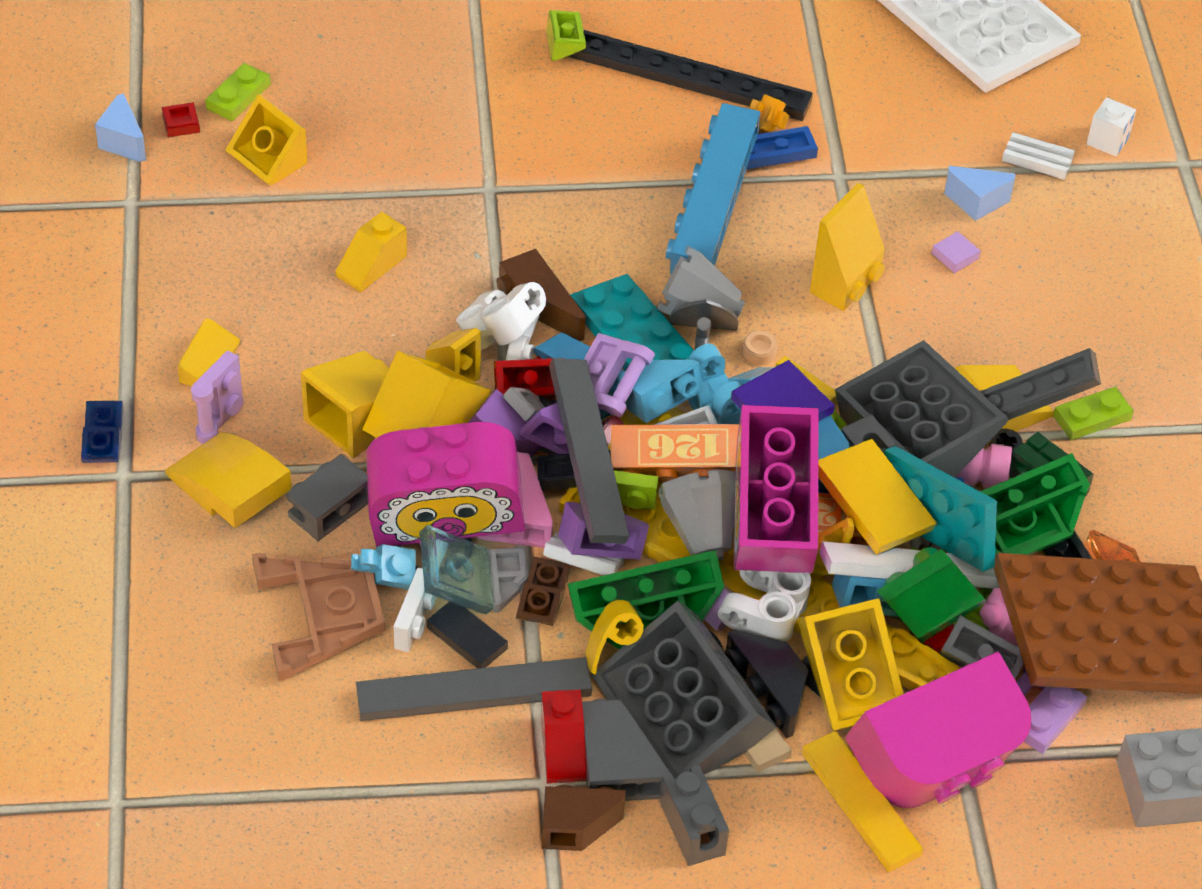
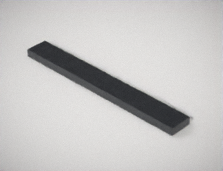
[567,30,813,121]

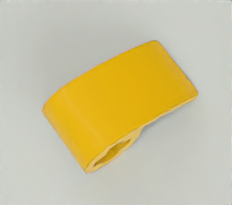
[585,600,643,676]

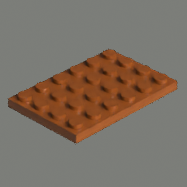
[993,553,1202,694]

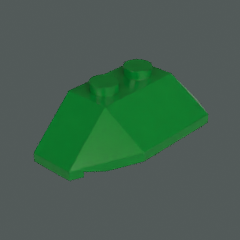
[980,453,1090,556]
[567,550,724,650]

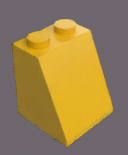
[300,350,389,458]
[362,350,491,440]

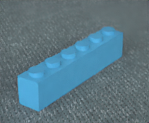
[666,103,760,274]

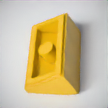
[178,318,240,386]

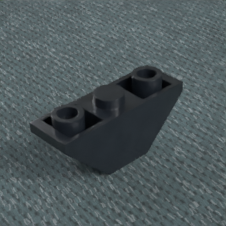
[724,630,808,739]

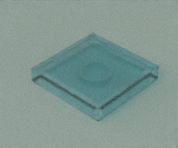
[419,525,494,615]

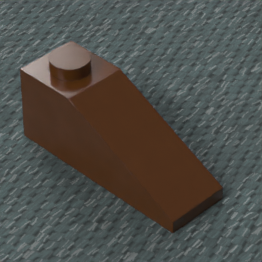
[496,249,586,341]

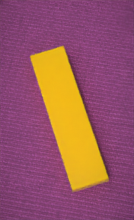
[801,731,923,873]

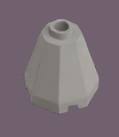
[657,245,745,317]
[658,469,736,561]

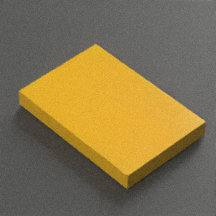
[818,439,937,555]

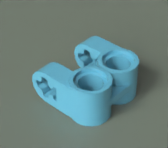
[688,344,742,424]

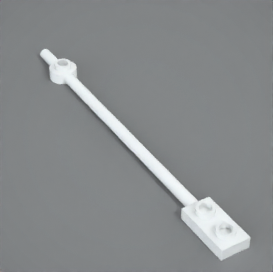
[394,315,539,652]

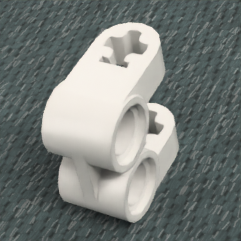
[456,282,546,350]
[717,570,811,642]

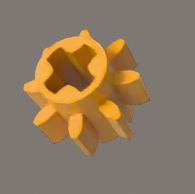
[749,94,790,133]

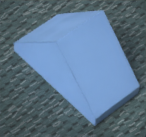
[95,93,146,162]
[944,166,1015,221]

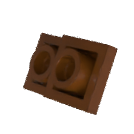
[516,557,570,626]

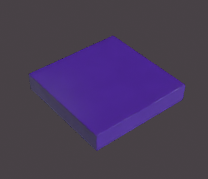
[731,360,835,422]

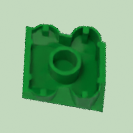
[877,547,987,643]

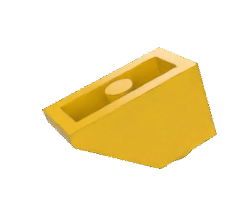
[335,211,407,293]
[425,328,481,382]

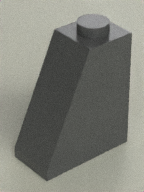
[582,699,669,801]

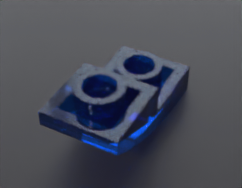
[81,401,124,463]

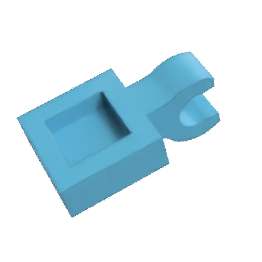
[351,544,416,590]

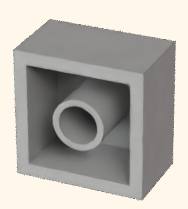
[1117,728,1202,827]

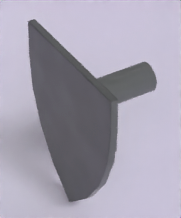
[669,299,739,349]

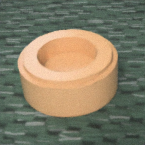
[742,331,778,365]

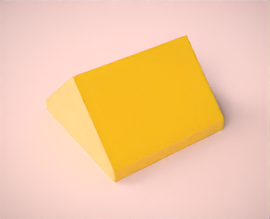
[225,94,308,185]

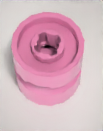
[955,444,1012,490]

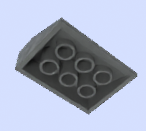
[835,340,1008,478]
[591,601,777,779]

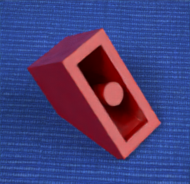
[494,358,564,395]
[541,689,586,784]

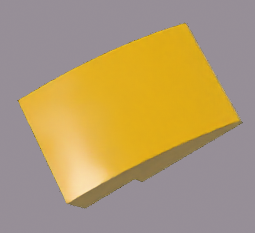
[165,432,292,528]

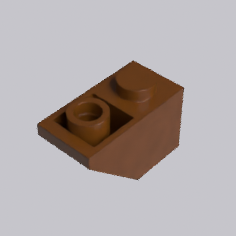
[542,785,626,851]

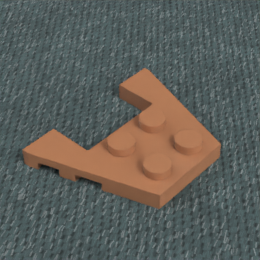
[252,553,385,680]

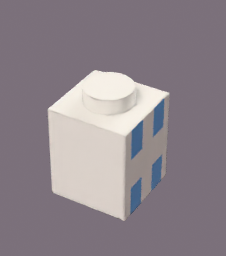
[1087,97,1137,157]

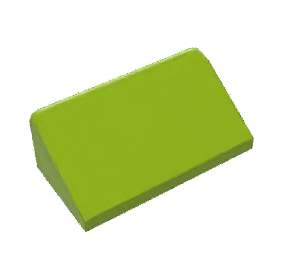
[546,10,586,61]

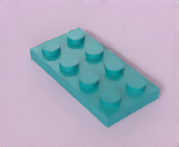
[570,274,694,371]
[884,446,997,572]

